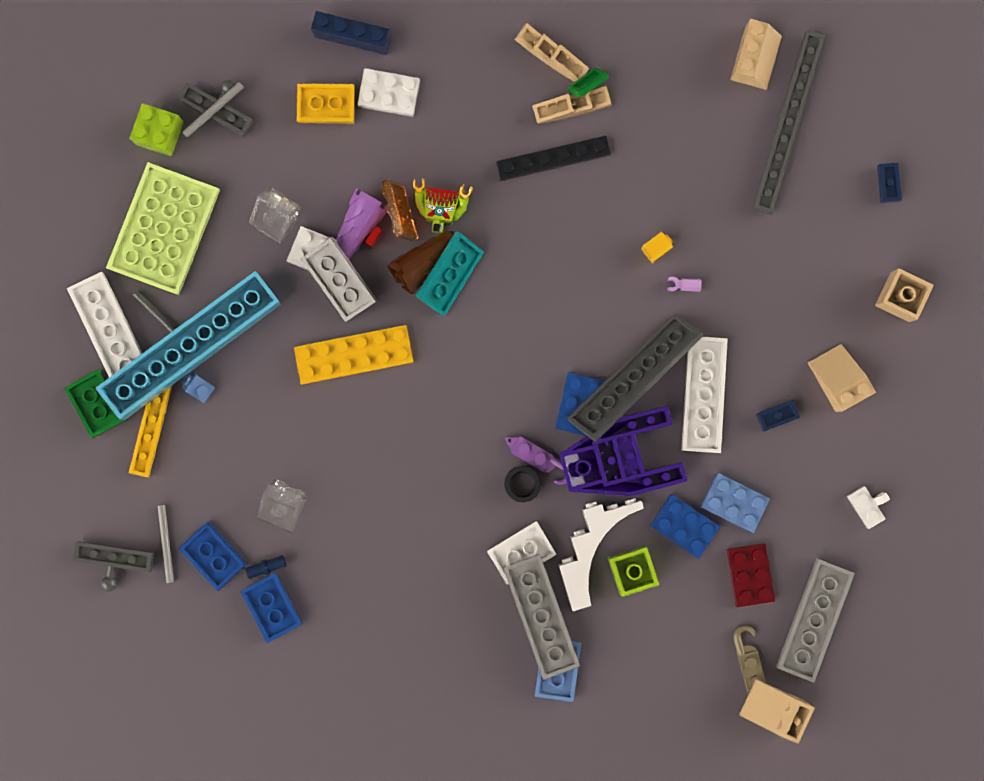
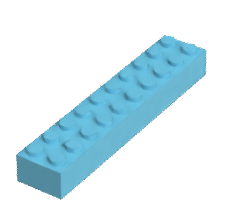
[96,271,281,420]

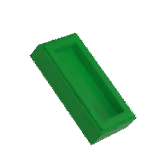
[567,67,609,98]

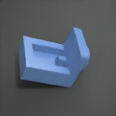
[182,372,215,403]

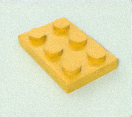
[297,84,355,124]

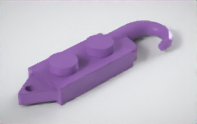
[505,436,567,485]

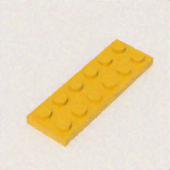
[294,325,414,385]

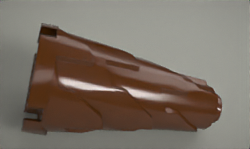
[387,230,454,295]

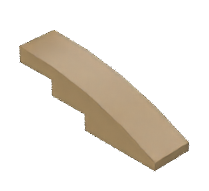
[514,23,589,82]
[532,86,612,124]

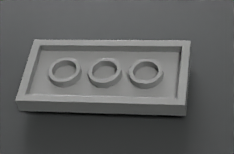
[301,237,377,322]

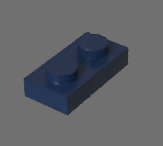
[877,163,902,203]
[756,400,800,432]

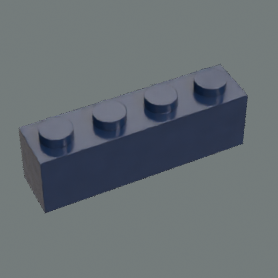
[311,11,391,55]

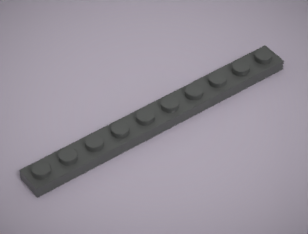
[752,30,825,215]

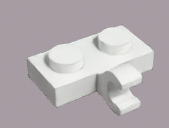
[847,486,890,529]

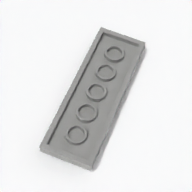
[503,554,580,680]
[776,558,855,683]

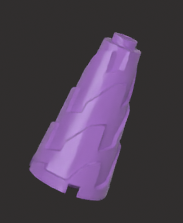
[336,188,390,259]

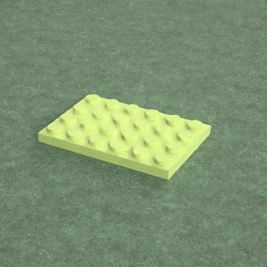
[106,162,220,295]

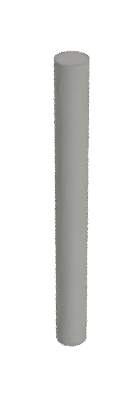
[182,82,244,138]
[157,505,174,583]

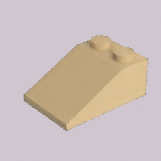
[807,344,876,412]

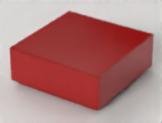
[365,227,383,249]

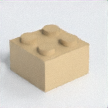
[875,268,934,322]

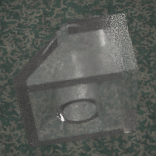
[248,186,301,244]
[257,479,308,533]

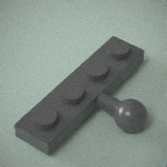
[178,80,254,137]
[73,541,155,591]

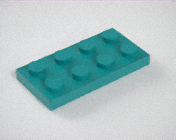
[416,231,484,316]

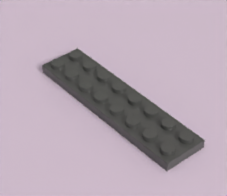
[567,314,703,442]

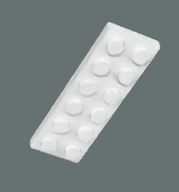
[67,272,142,378]
[681,337,727,453]

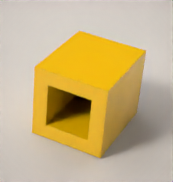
[641,232,673,263]

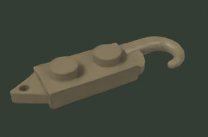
[734,625,766,693]

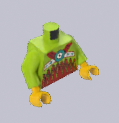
[413,178,473,234]

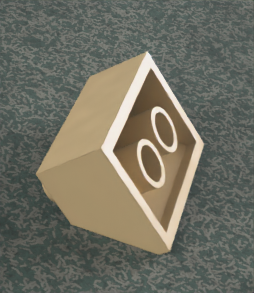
[730,18,782,90]

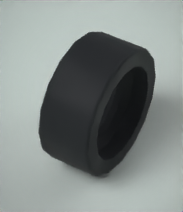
[504,466,541,503]

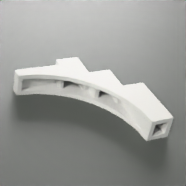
[558,498,644,611]

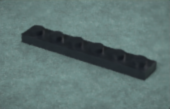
[496,136,611,181]

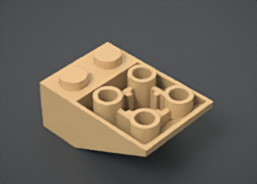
[739,679,815,744]

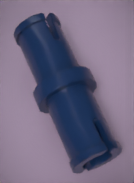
[245,555,287,579]

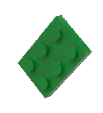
[64,369,128,438]

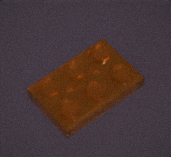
[382,179,418,241]

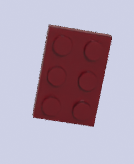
[726,543,775,607]

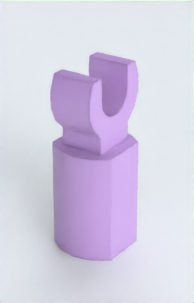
[667,277,702,292]

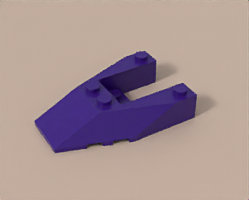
[559,406,687,496]

